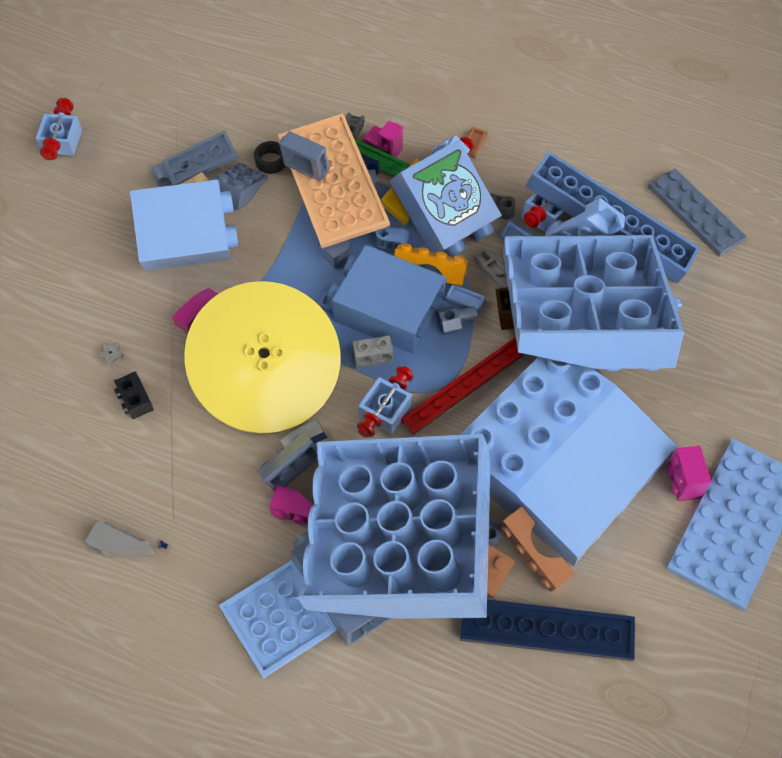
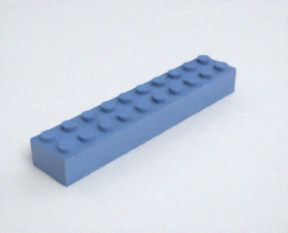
[526,151,701,283]

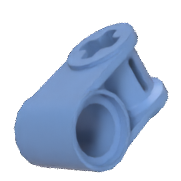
[375,227,409,251]

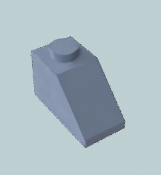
[321,238,353,268]

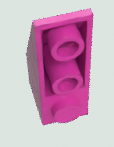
[269,485,313,525]

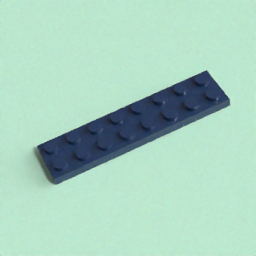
[460,599,635,661]

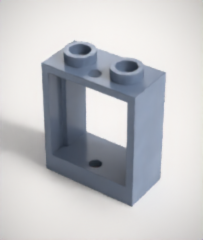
[279,131,329,181]

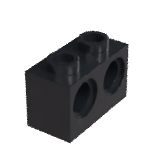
[114,371,154,420]

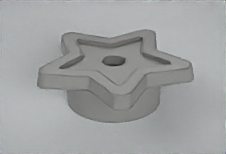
[98,343,122,364]

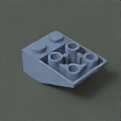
[211,163,268,211]

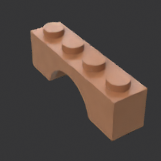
[499,506,575,592]

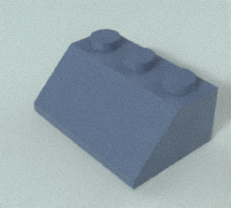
[257,432,318,491]

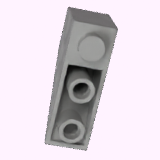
[84,521,155,558]

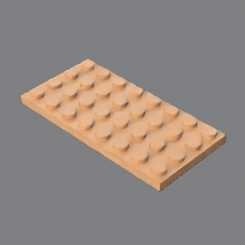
[278,114,390,248]

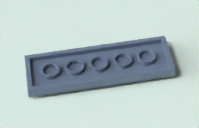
[648,169,747,257]

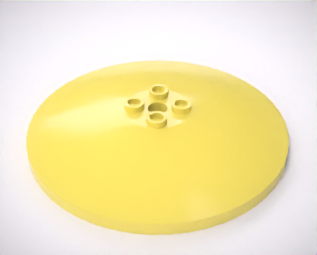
[184,281,341,434]

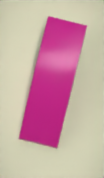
[172,288,219,332]

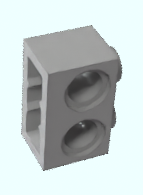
[353,336,394,369]

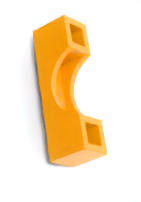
[394,243,469,286]

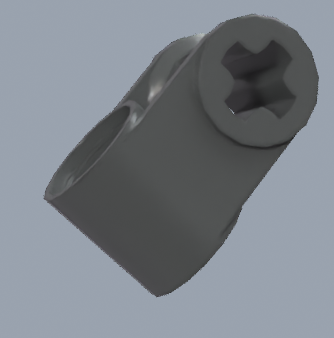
[345,112,365,139]
[489,193,515,220]

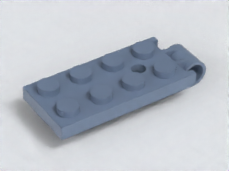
[151,130,238,187]

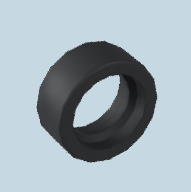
[254,141,286,174]

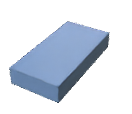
[445,284,486,314]

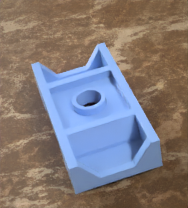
[545,198,625,236]

